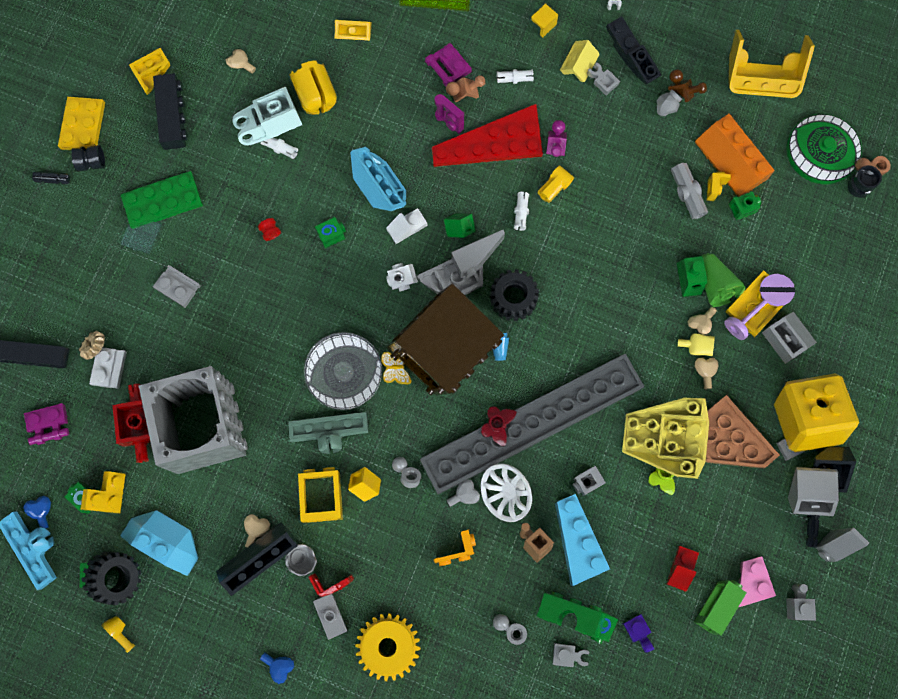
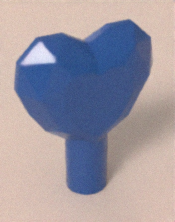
[24,496,51,529]
[260,653,294,684]

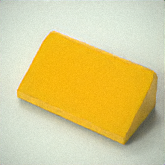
[335,20,372,41]

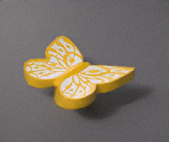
[381,352,411,384]

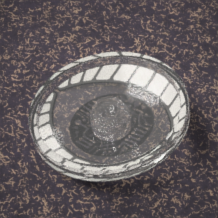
[304,332,382,410]

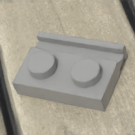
[153,265,201,308]

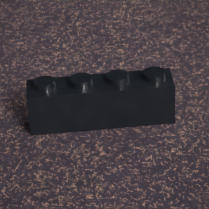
[153,73,188,150]
[216,522,298,596]

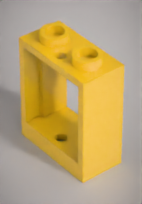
[298,467,343,523]

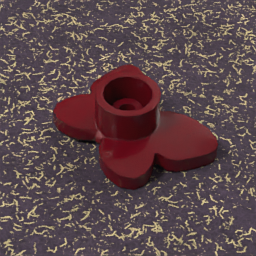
[481,406,517,447]

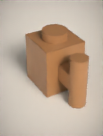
[520,523,554,563]

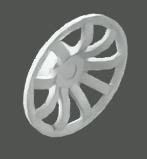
[481,463,532,522]

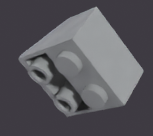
[762,312,817,364]
[788,467,839,516]

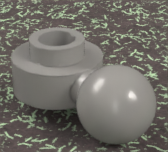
[392,457,421,488]
[493,614,527,645]

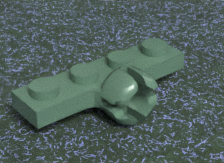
[289,412,368,454]

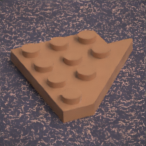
[705,395,780,468]

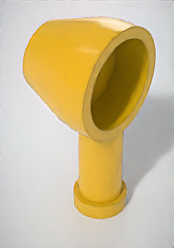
[101,616,135,653]

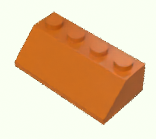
[695,114,775,197]

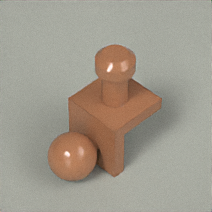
[446,75,485,102]

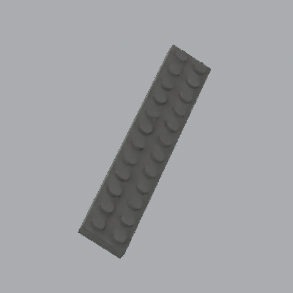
[420,353,644,495]

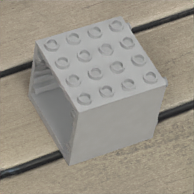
[139,366,248,474]

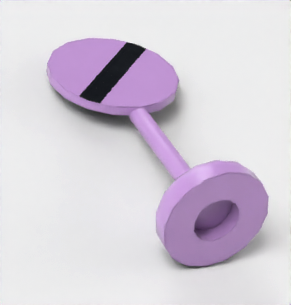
[724,274,795,340]

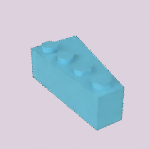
[555,494,610,586]

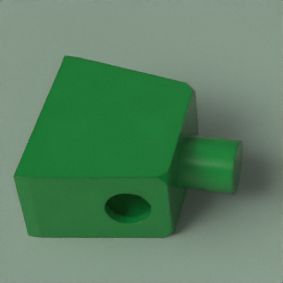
[677,256,707,297]

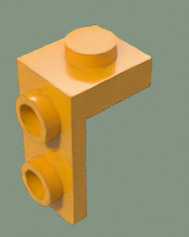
[434,530,476,566]

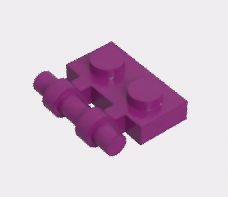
[24,404,69,445]

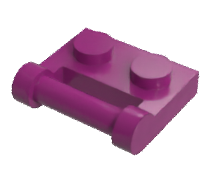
[425,43,472,87]
[434,94,464,134]

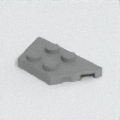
[417,259,483,295]

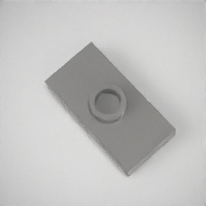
[313,593,348,640]

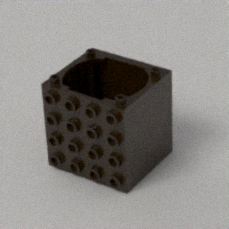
[387,283,504,396]

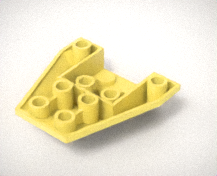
[622,398,709,479]

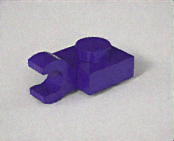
[623,614,654,653]

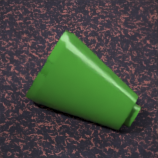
[702,253,745,307]

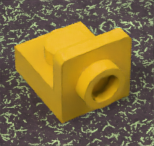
[707,172,731,201]

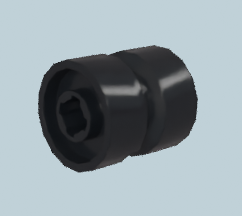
[71,145,105,172]
[848,165,882,198]

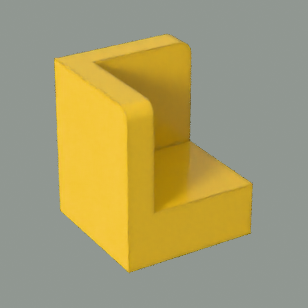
[531,4,558,37]
[348,467,381,501]

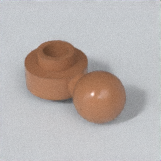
[855,156,891,175]

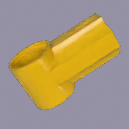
[538,166,574,203]

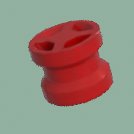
[258,218,281,241]

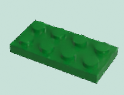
[120,171,203,229]

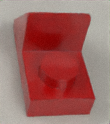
[667,546,699,592]

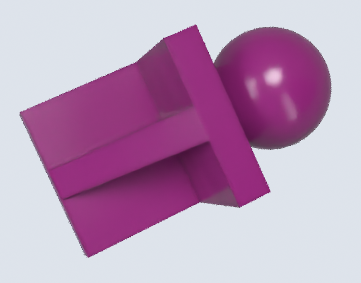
[546,120,567,157]

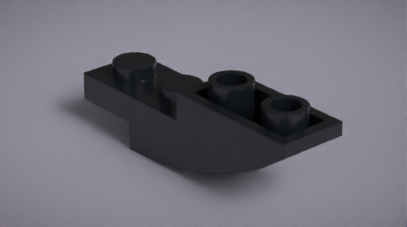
[606,16,662,85]

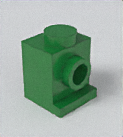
[728,191,761,221]

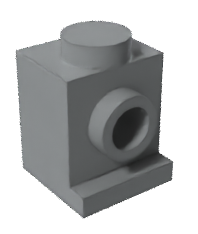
[572,466,605,496]

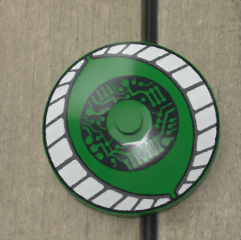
[786,114,862,184]

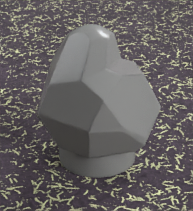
[657,90,682,116]

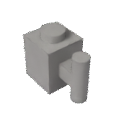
[786,584,816,621]

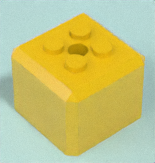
[774,373,859,452]

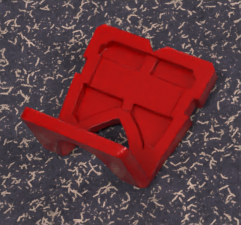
[308,573,354,597]

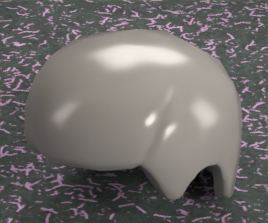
[285,544,317,576]

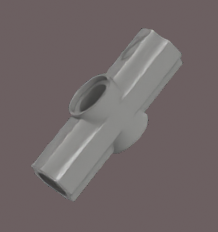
[671,163,708,219]

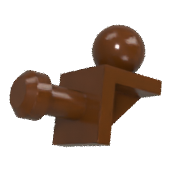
[668,69,707,102]

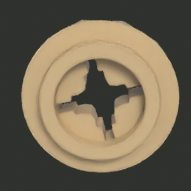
[79,331,105,360]

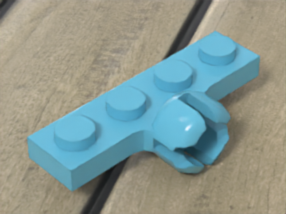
[0,512,57,590]

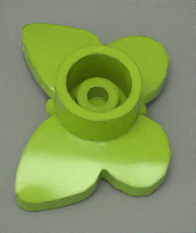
[648,468,675,495]

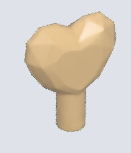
[226,49,256,74]
[687,307,717,335]
[695,358,719,389]
[244,514,270,547]

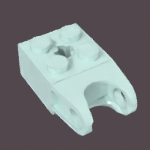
[232,87,302,145]

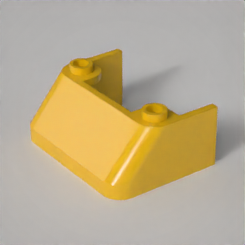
[729,30,815,98]

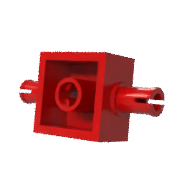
[112,384,151,463]

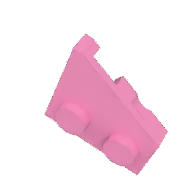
[739,556,776,607]

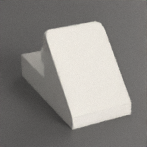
[386,208,428,244]

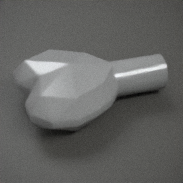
[447,479,480,507]

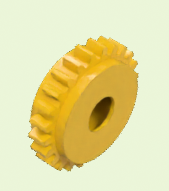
[355,613,421,681]

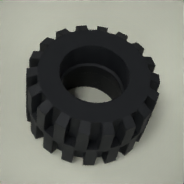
[490,269,539,321]
[82,551,141,605]

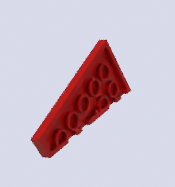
[432,104,543,167]

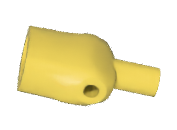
[678,334,715,356]

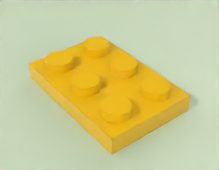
[58,97,105,150]
[726,270,783,337]

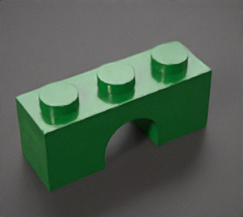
[537,592,606,640]

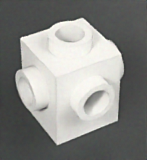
[387,263,418,292]

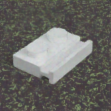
[89,348,127,389]

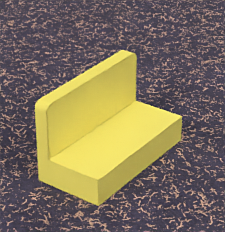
[560,40,599,82]

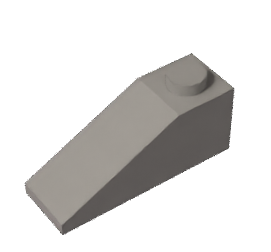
[451,230,505,278]
[816,527,869,562]

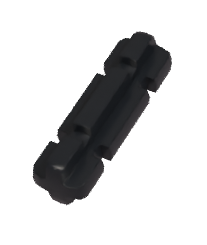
[32,171,70,184]
[806,515,820,548]

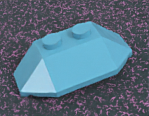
[350,147,406,211]
[120,510,199,576]

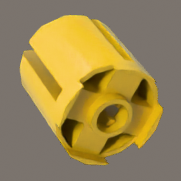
[290,61,337,115]

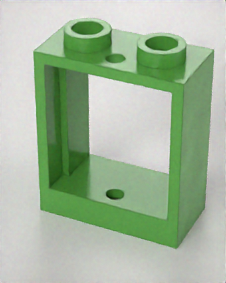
[694,580,747,636]

